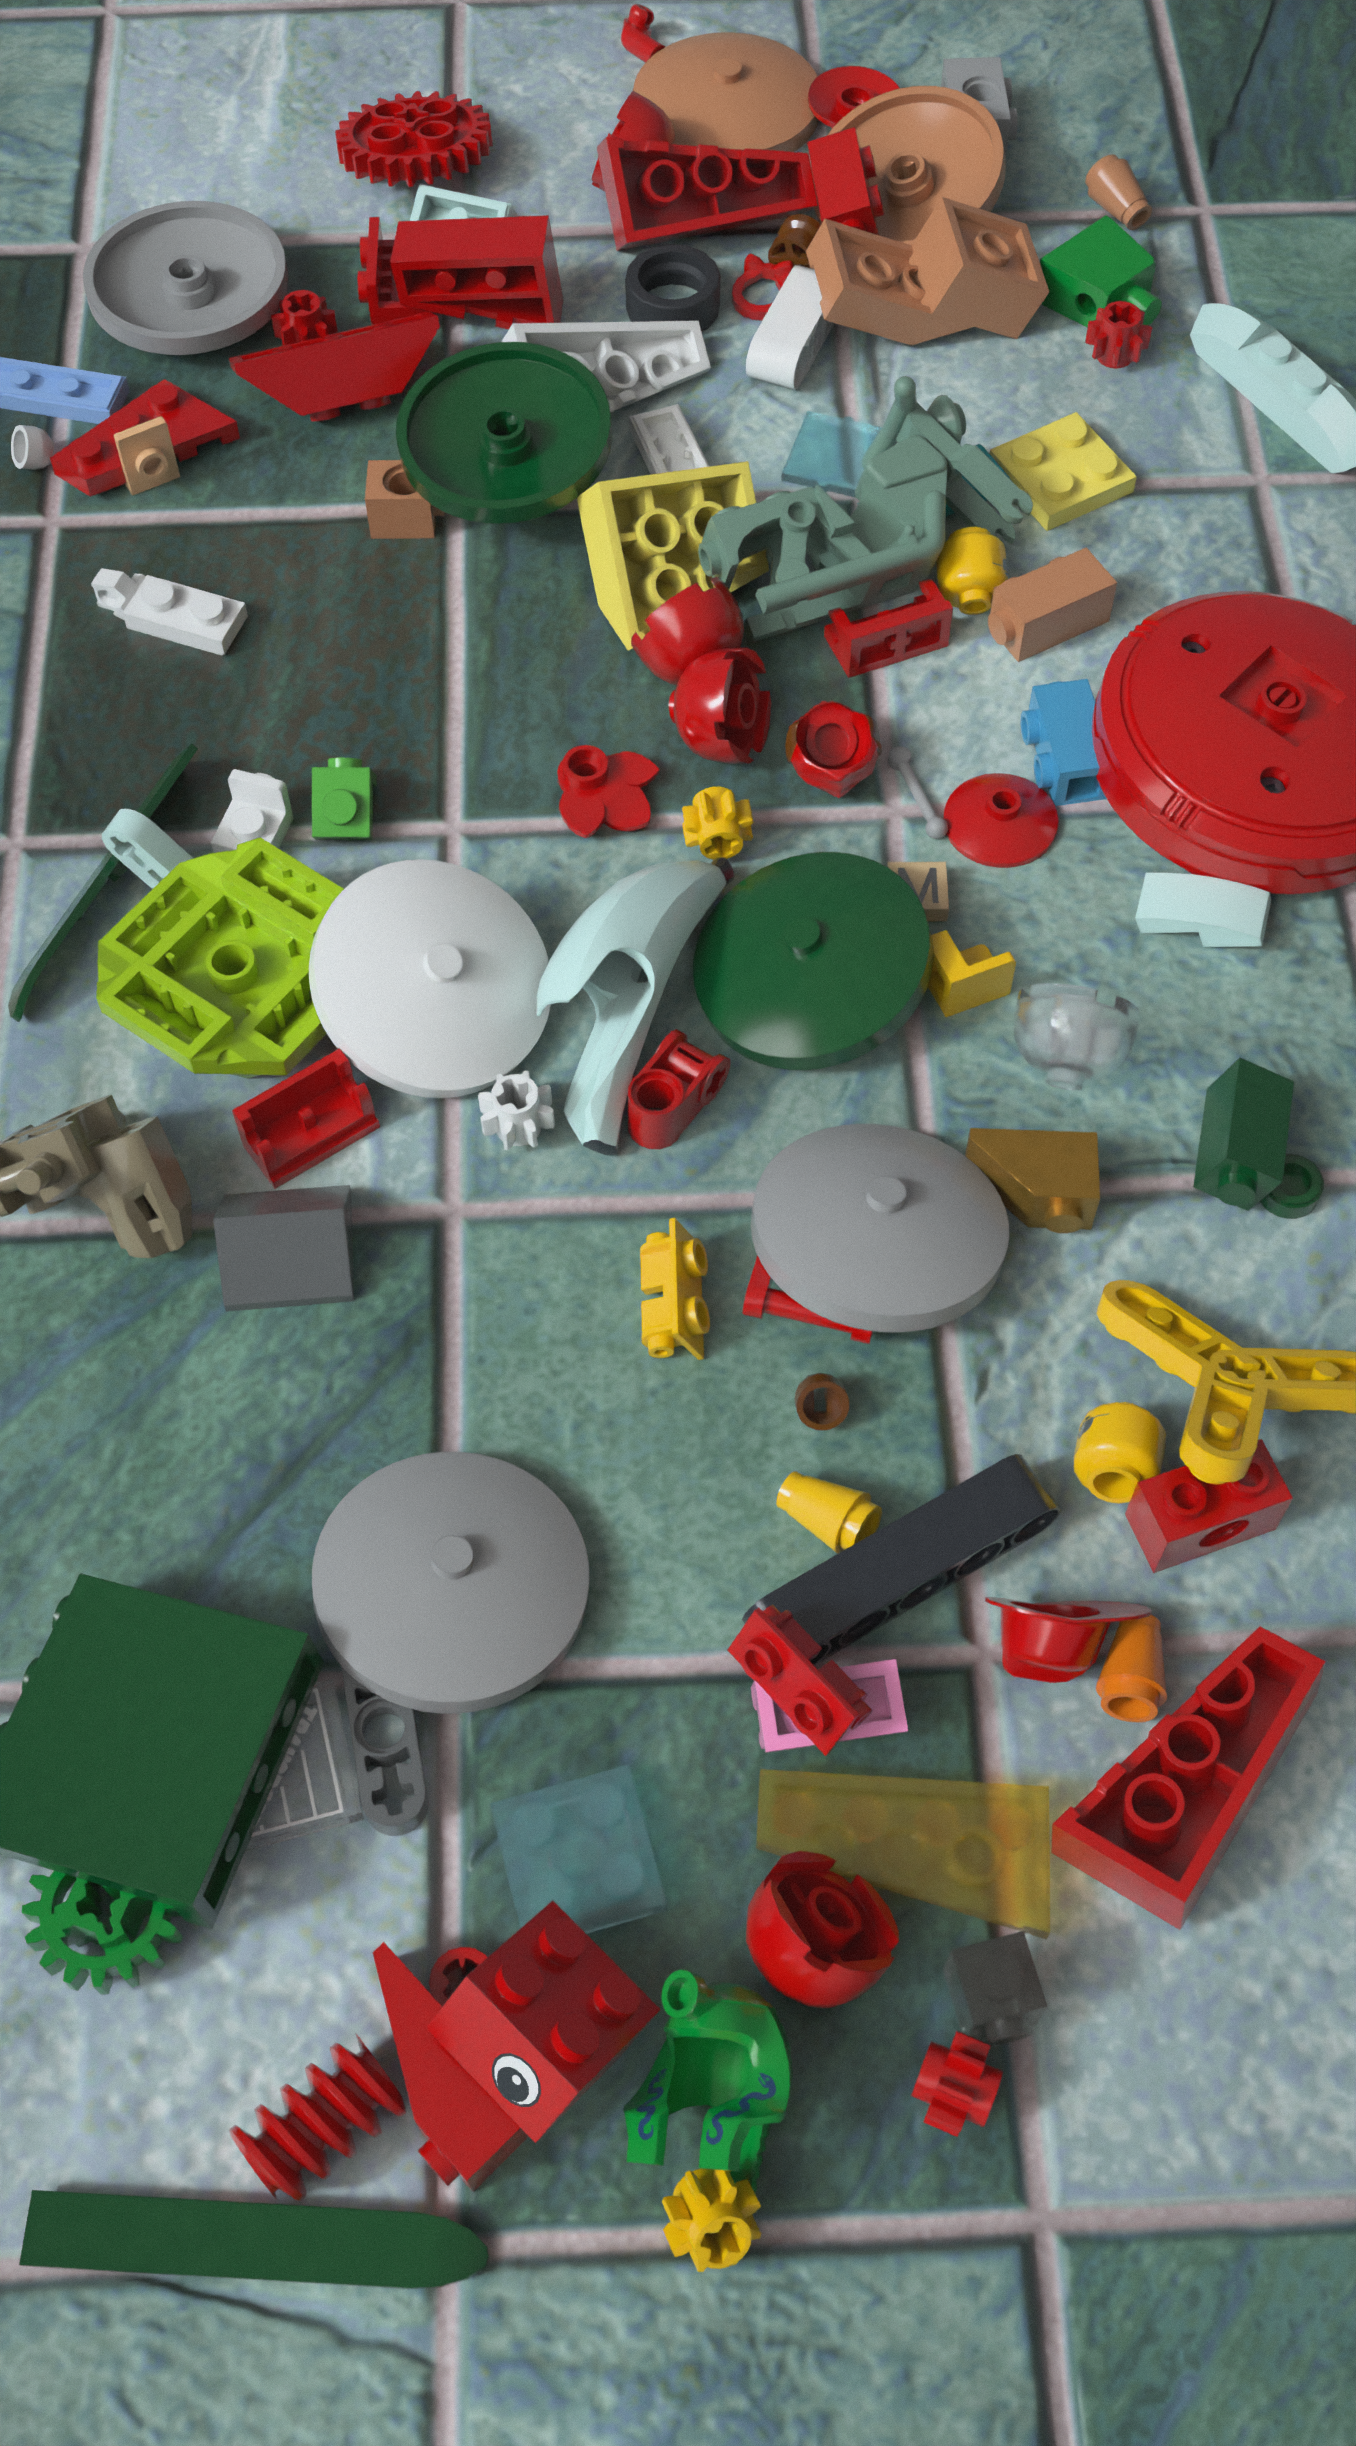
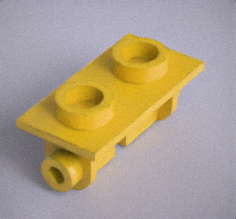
[640,1217,710,1360]

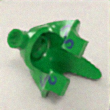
[623,1970,793,2194]

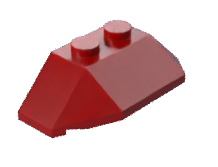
[229,311,440,421]

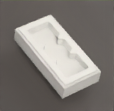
[629,404,710,474]

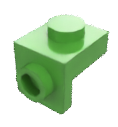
[312,757,377,840]

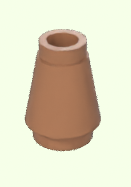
[1085,154,1152,230]

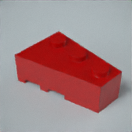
[390,215,564,330]

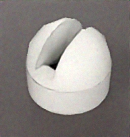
[11,425,55,470]

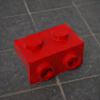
[357,217,432,325]

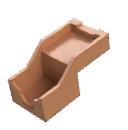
[806,197,1049,345]

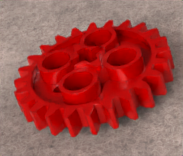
[335,91,493,187]

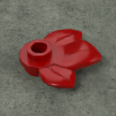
[557,745,659,838]

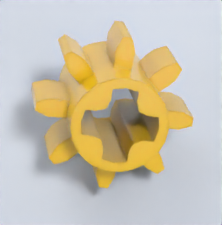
[682,786,754,860]
[662,2168,761,2272]

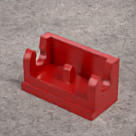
[824,579,953,678]
[232,1048,380,1189]

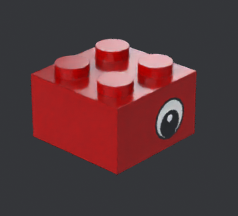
[426,1900,661,2143]

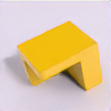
[928,930,1016,1017]

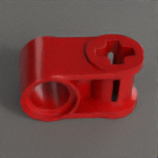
[628,1029,731,1149]

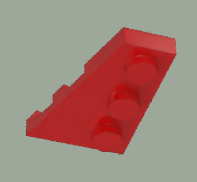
[50,379,240,497]

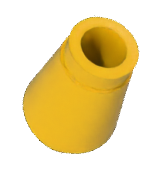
[776,1471,882,1554]

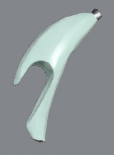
[537,857,735,1156]

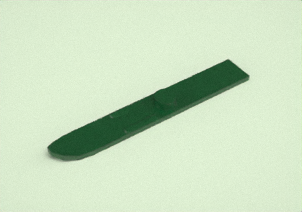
[8,743,198,1022]
[19,2190,489,2289]

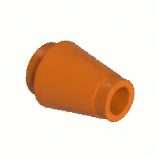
[1096,1615,1167,1722]

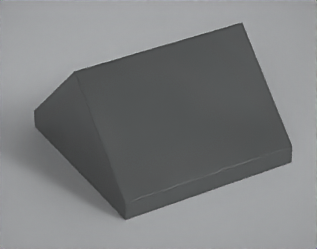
[213,1185,354,1312]

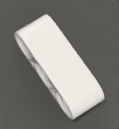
[746,265,834,390]

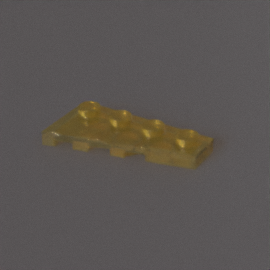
[756,1769,1050,1940]

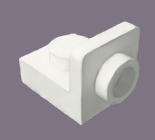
[211,769,293,853]

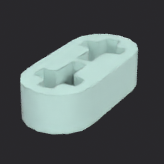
[102,809,193,889]

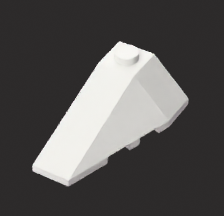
[502,321,711,412]

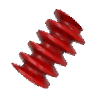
[229,2033,406,2201]

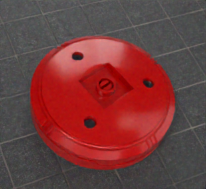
[1092,591,1356,894]

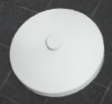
[309,859,551,1098]

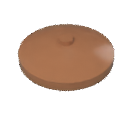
[633,32,819,152]
[811,86,1006,246]

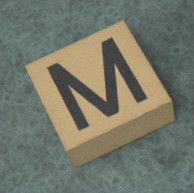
[887,862,949,921]

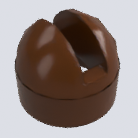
[794,1373,849,1431]

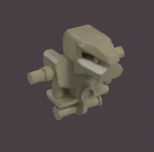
[0,1095,192,1258]

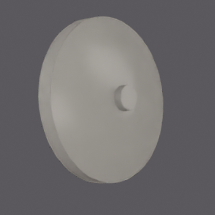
[83,201,288,355]
[751,1124,1009,1332]
[312,1452,589,1714]

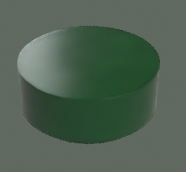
[1260,1154,1324,1219]

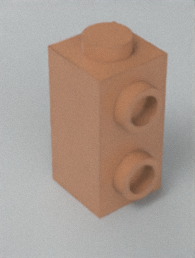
[988,547,1117,662]

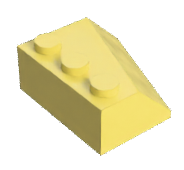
[577,461,769,650]

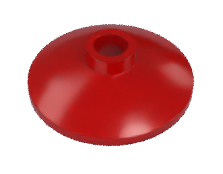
[808,66,900,128]
[943,773,1059,868]

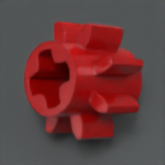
[271,290,338,345]
[1085,301,1152,369]
[911,2031,1003,2137]

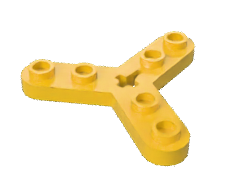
[1096,1280,1356,1484]

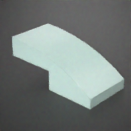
[1135,873,1271,947]

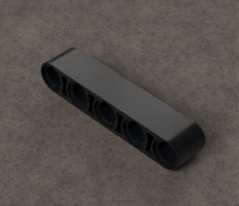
[742,1454,1061,1666]

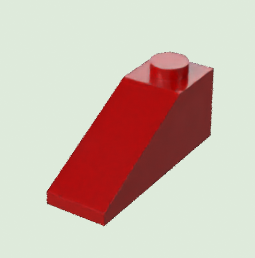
[372,1942,529,2192]

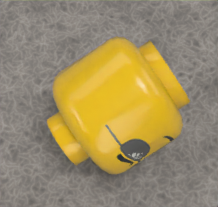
[936,527,1008,615]
[1074,1402,1166,1504]

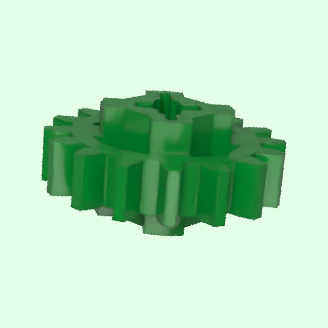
[22,1871,183,1995]

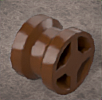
[768,214,821,268]

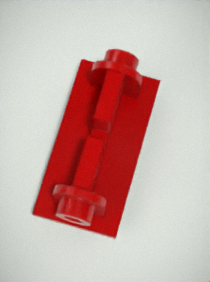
[727,1604,873,1756]

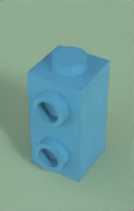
[1020,679,1107,806]

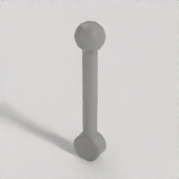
[888,746,948,839]

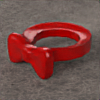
[732,253,794,321]

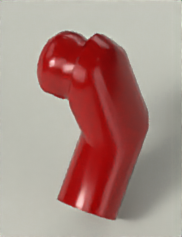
[621,4,665,63]

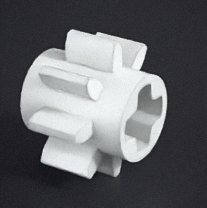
[478,1071,555,1150]

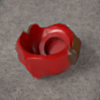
[785,700,882,798]

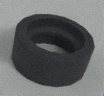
[625,244,721,332]

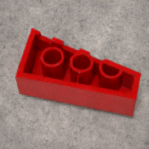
[597,137,818,251]
[1051,1626,1326,1930]

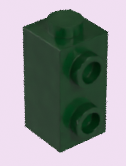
[1193,1058,1294,1211]

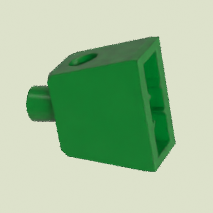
[1040,215,1162,327]

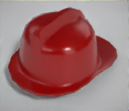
[985,1597,1152,1683]

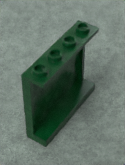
[0,1573,324,1929]

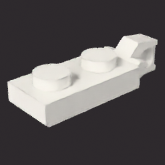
[91,568,248,656]

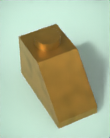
[965,1128,1100,1233]

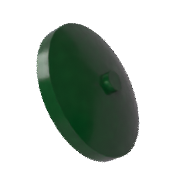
[396,342,612,524]
[693,852,934,1070]

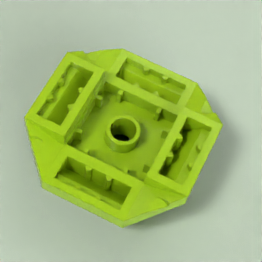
[96,837,344,1079]

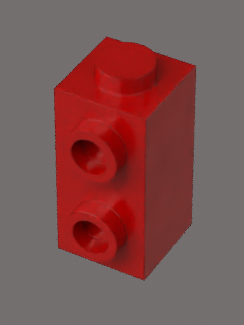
[807,127,885,235]

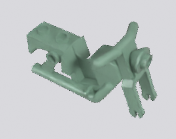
[698,376,1033,643]

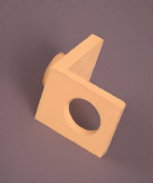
[114,416,180,496]

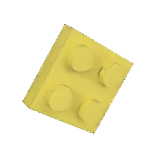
[989,412,1137,531]

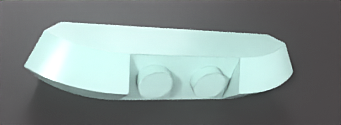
[1190,303,1356,474]

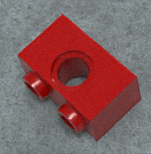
[1125,1439,1293,1573]

